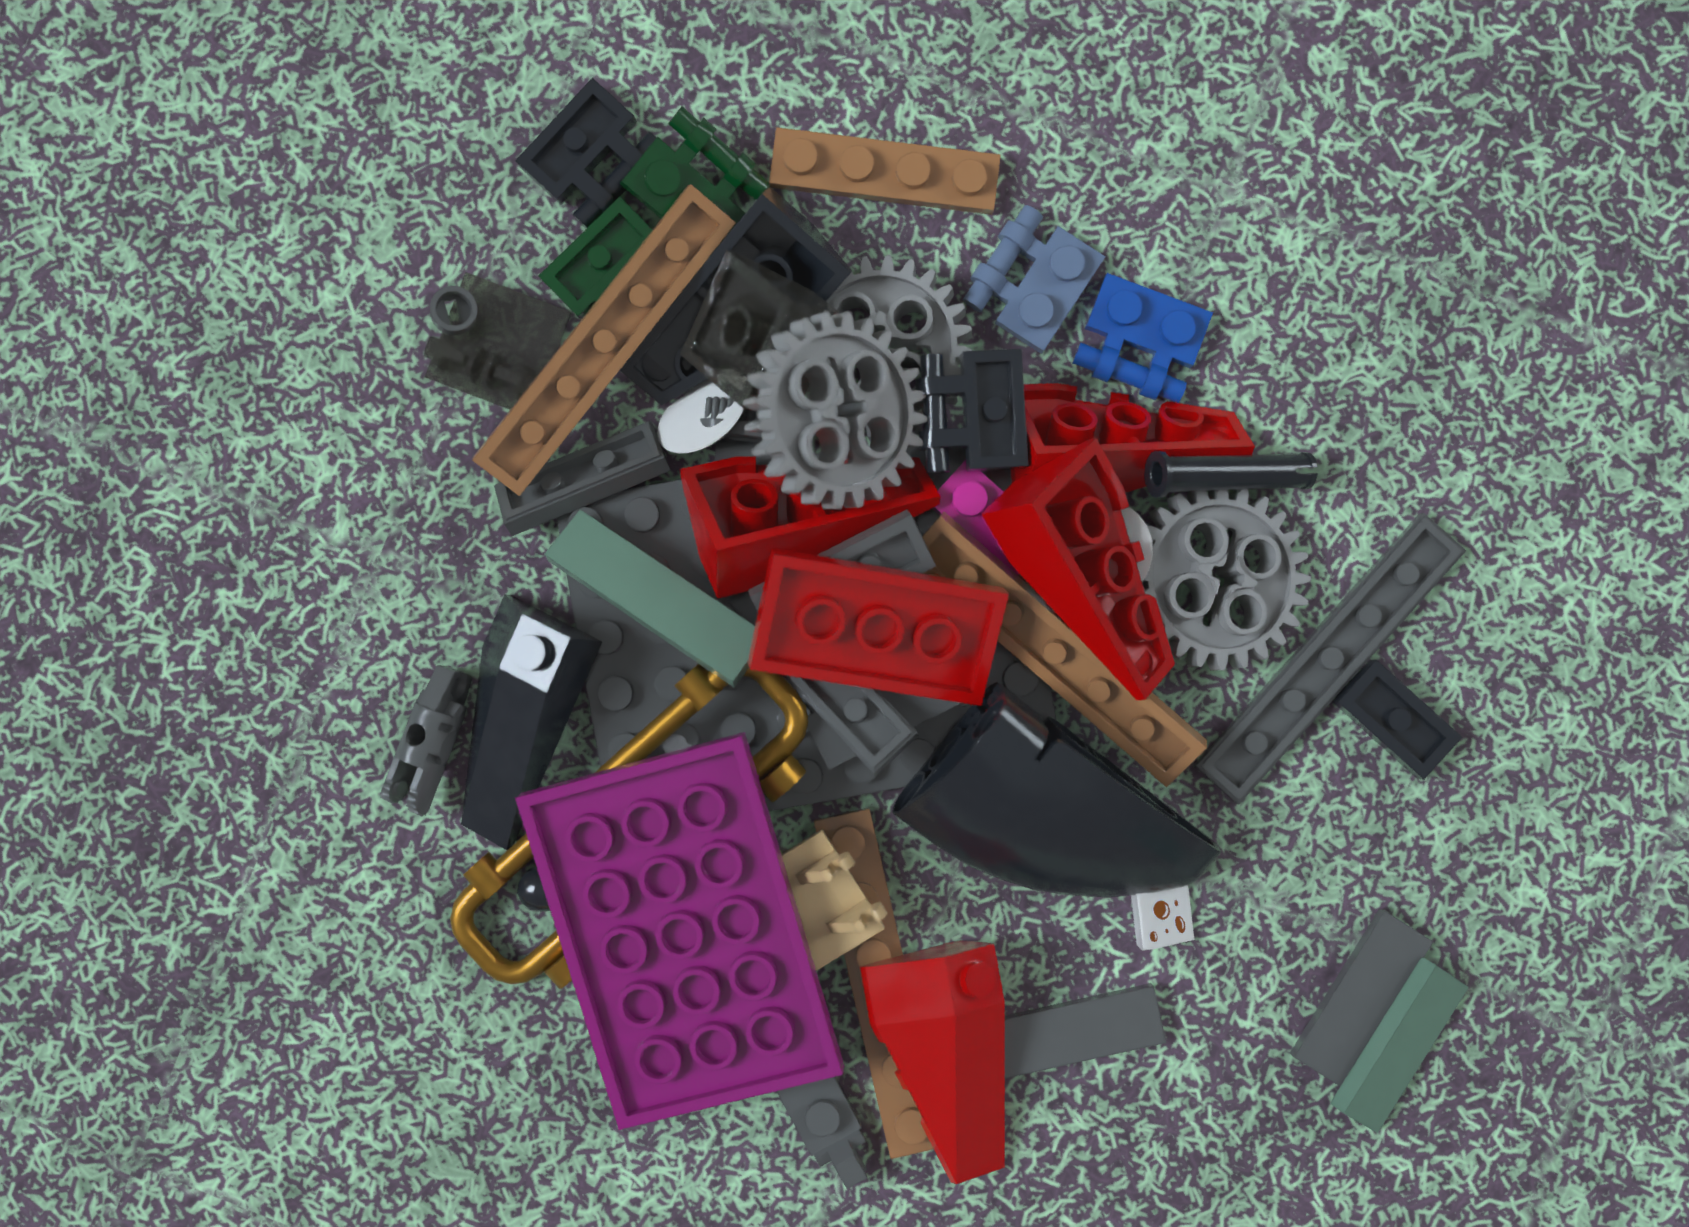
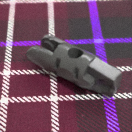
[380,665,472,817]

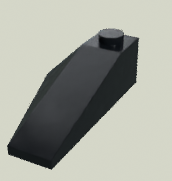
[620,187,852,406]
[461,594,602,850]

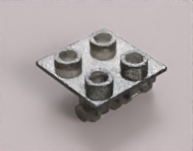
[424,272,572,410]

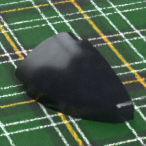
[892,682,1221,898]

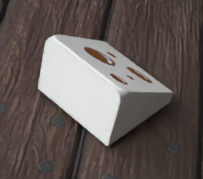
[1131,885,1194,951]

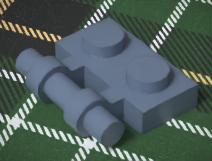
[963,205,1106,354]

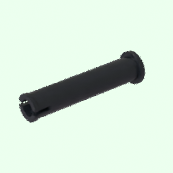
[1144,451,1318,498]

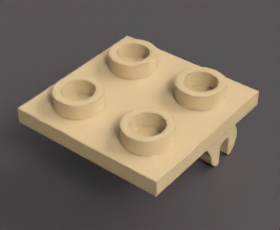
[781,829,887,971]

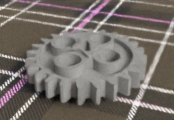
[801,255,973,442]
[743,312,927,509]
[1142,490,1311,671]

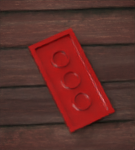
[748,548,1009,706]

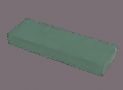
[1330,957,1469,1133]

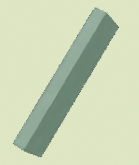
[544,510,755,687]

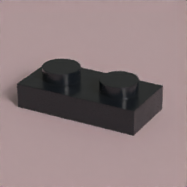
[1332,660,1462,780]

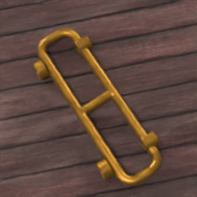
[450,663,809,989]

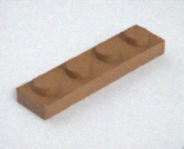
[769,127,1001,215]

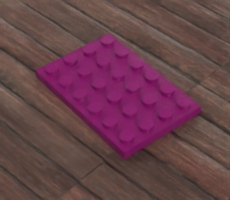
[515,732,845,1130]

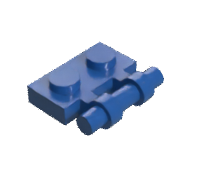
[1072,273,1213,403]

